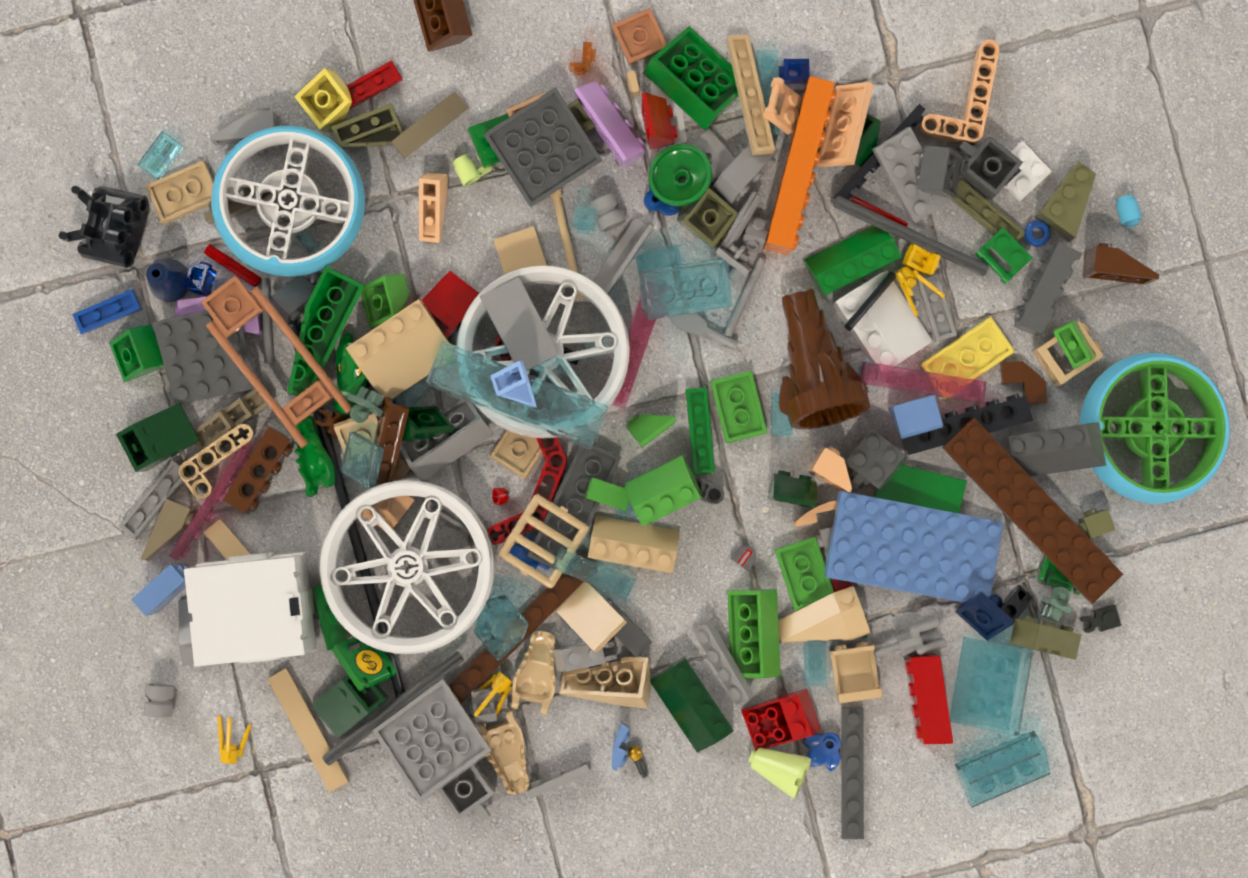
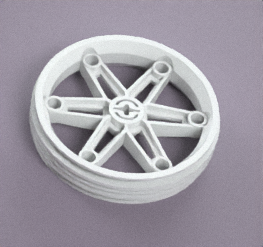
[457,266,630,438]
[320,480,495,654]

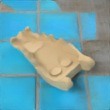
[511,631,556,715]
[477,711,530,795]

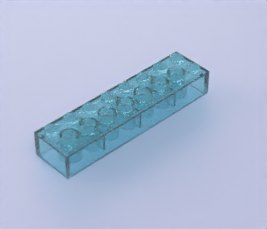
[426,341,608,450]

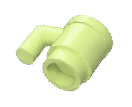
[452,154,493,186]

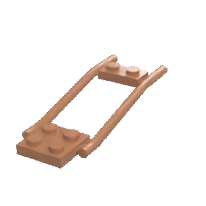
[201,275,353,448]

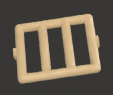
[498,494,589,588]

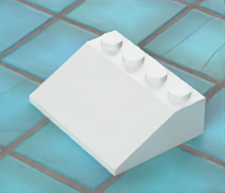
[832,270,933,376]

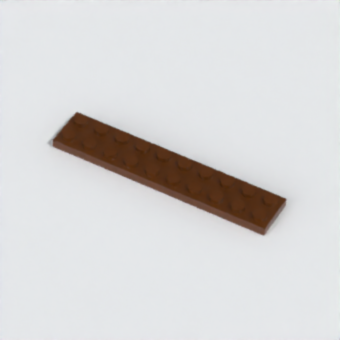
[942,418,1124,604]

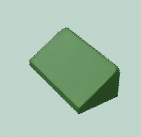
[1053,319,1096,369]

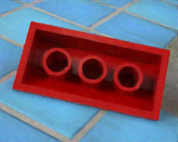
[905,652,954,744]

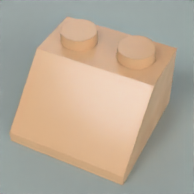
[808,447,852,492]

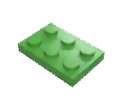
[710,371,768,444]
[774,536,834,611]

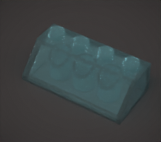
[639,258,732,320]
[954,731,1050,808]

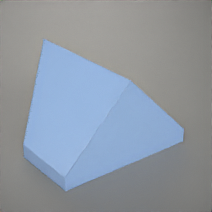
[490,360,537,408]

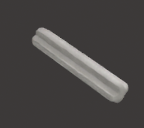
[721,191,762,250]

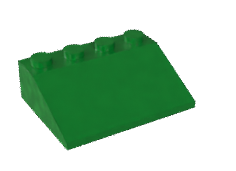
[643,26,739,130]

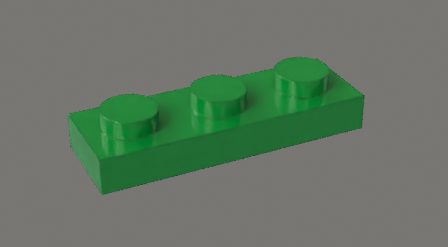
[312,585,347,651]

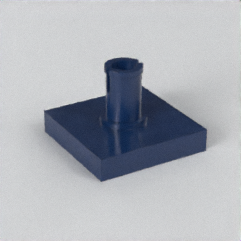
[955,592,1014,641]

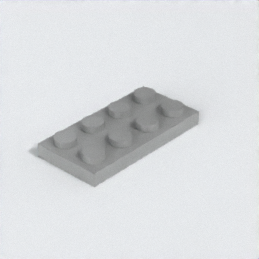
[872,127,950,223]

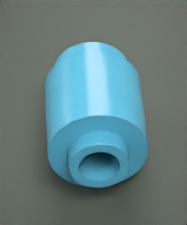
[1116,194,1143,228]

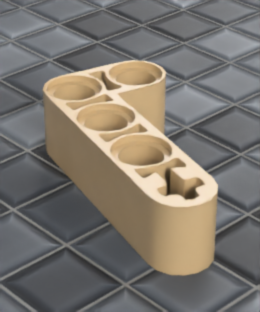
[179,424,255,499]

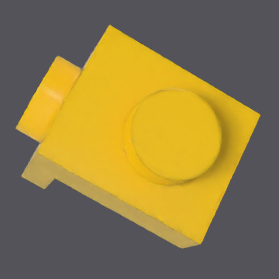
[902,244,941,275]

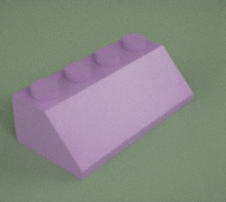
[574,81,645,170]

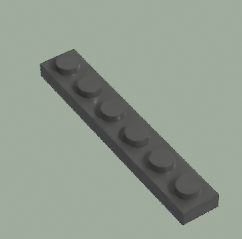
[841,707,864,839]

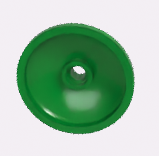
[648,144,712,206]

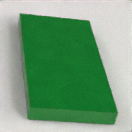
[874,465,967,514]

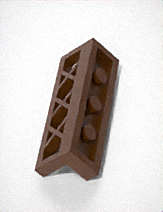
[366,396,409,486]

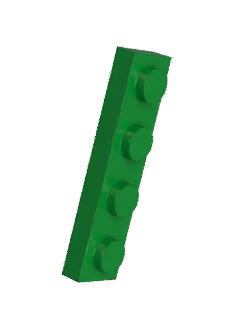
[685,387,715,475]

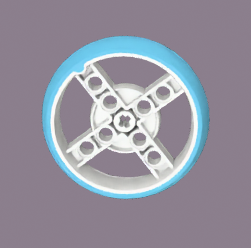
[211,126,365,276]

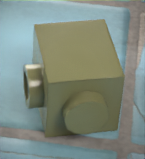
[1078,508,1116,539]

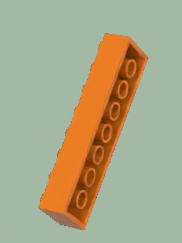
[764,76,837,255]

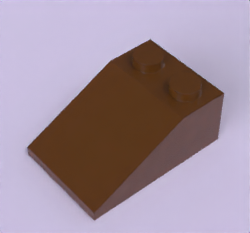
[1083,243,1159,285]

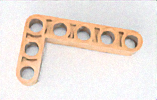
[919,40,999,145]

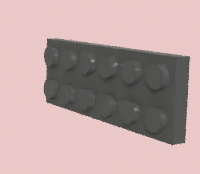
[527,439,621,575]

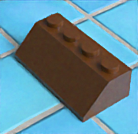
[413,0,473,52]

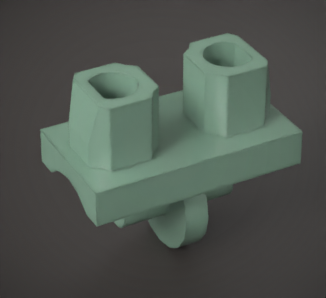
[347,386,384,423]
[1040,587,1072,622]

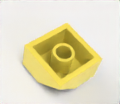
[295,68,352,132]

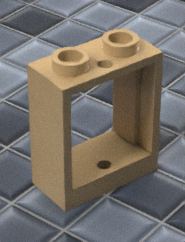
[1032,321,1103,386]

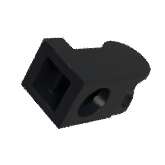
[999,585,1033,626]

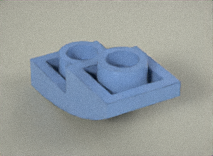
[612,722,631,771]

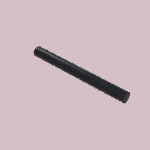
[844,272,896,331]

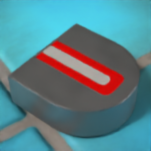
[730,546,757,571]

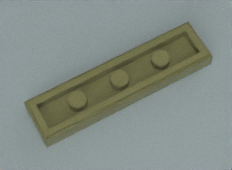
[949,178,1025,241]

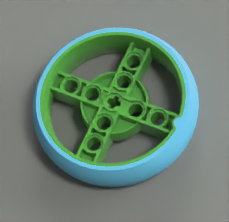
[1080,353,1230,504]

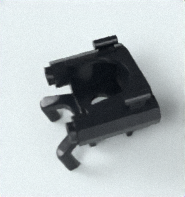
[58,186,150,268]

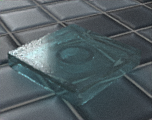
[341,431,384,489]

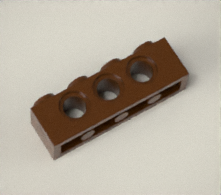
[223,427,294,514]

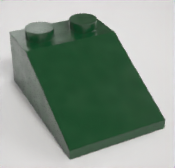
[767,470,817,508]

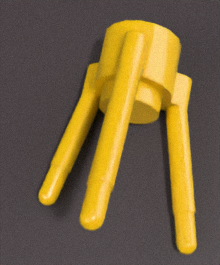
[896,267,945,317]
[470,671,513,717]
[217,715,252,764]

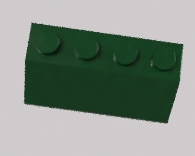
[650,656,734,753]

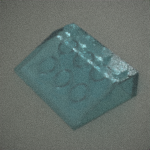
[950,637,1033,736]

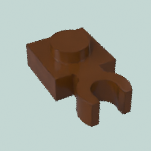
[314,409,348,438]

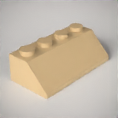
[587,515,680,573]

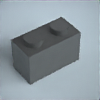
[269,275,315,323]

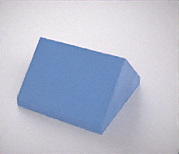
[888,395,943,439]

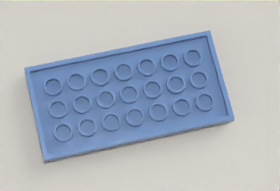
[824,491,1004,603]

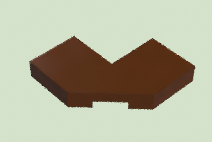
[1000,361,1047,404]

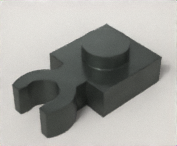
[1080,605,1122,633]

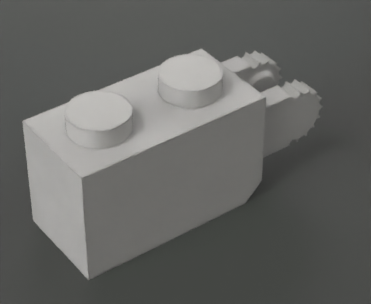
[553,640,617,672]

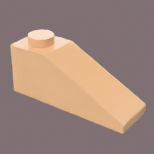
[419,172,448,243]

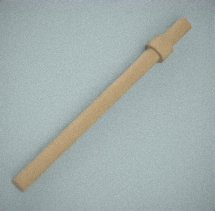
[550,188,584,298]

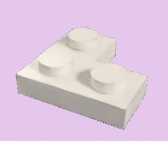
[1005,141,1052,202]

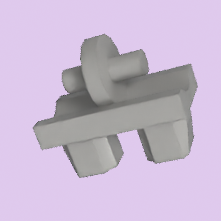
[712,245,752,283]

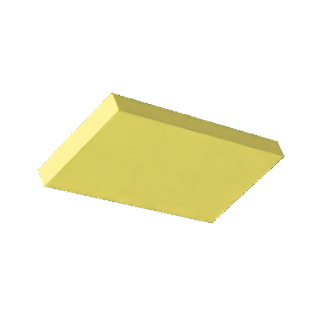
[920,317,1015,400]

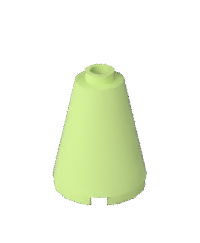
[748,748,811,799]

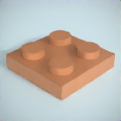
[611,8,667,66]

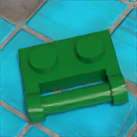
[975,227,1033,285]

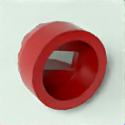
[492,487,510,505]

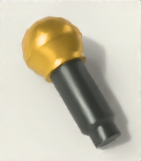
[628,746,648,778]

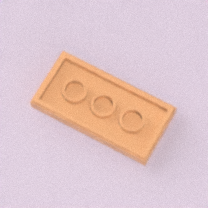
[818,82,874,167]

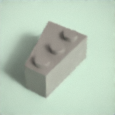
[711,144,778,206]

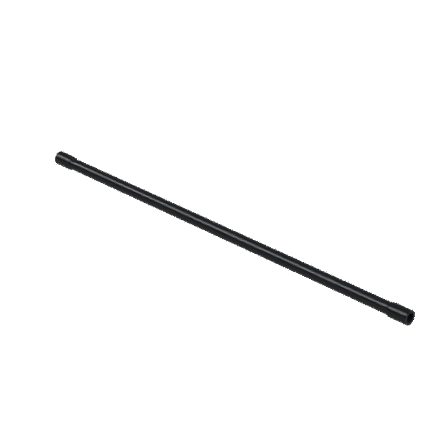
[287,319,405,698]

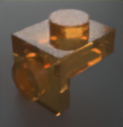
[569,42,596,76]

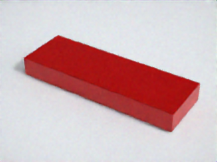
[347,60,403,110]

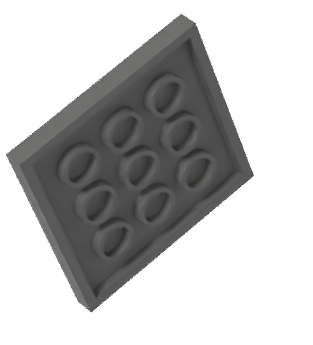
[483,87,603,207]
[152,310,257,405]

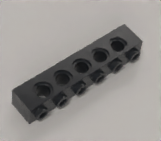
[899,394,1033,455]

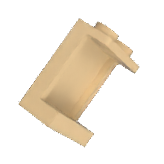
[829,641,882,703]

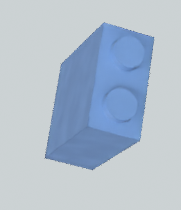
[131,563,190,616]

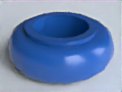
[1024,221,1051,247]

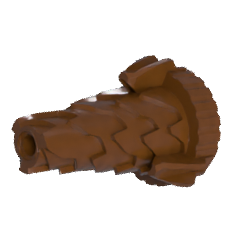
[779,289,870,430]

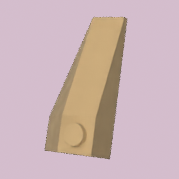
[778,586,871,643]
[559,657,651,708]

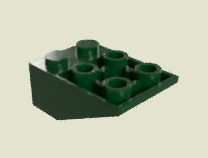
[116,403,200,472]
[311,675,389,738]

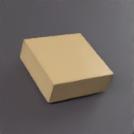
[627,70,640,98]

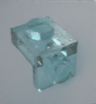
[572,206,597,235]

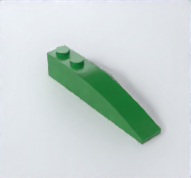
[287,266,365,396]

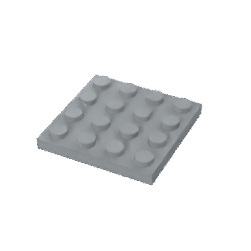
[372,679,492,803]

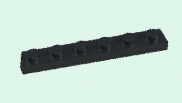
[831,104,926,203]

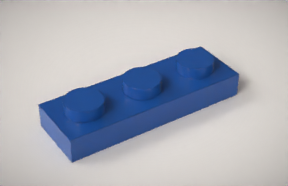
[72,289,142,335]

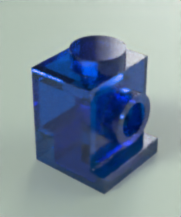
[778,59,810,85]
[183,261,217,296]

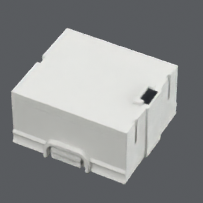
[184,552,317,667]

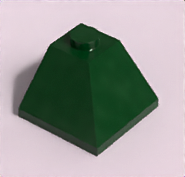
[854,114,881,167]
[402,406,455,442]

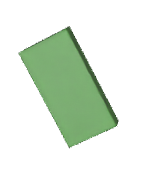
[585,477,630,511]

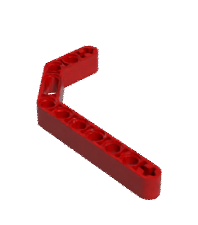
[487,335,567,545]

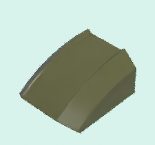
[677,188,739,249]

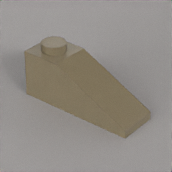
[141,499,195,560]

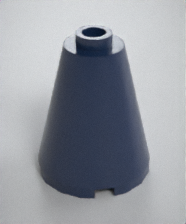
[146,259,191,302]

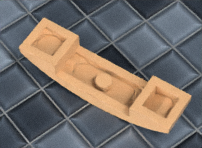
[793,500,837,527]

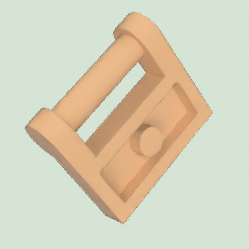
[763,77,803,135]

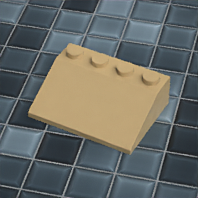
[346,299,457,400]

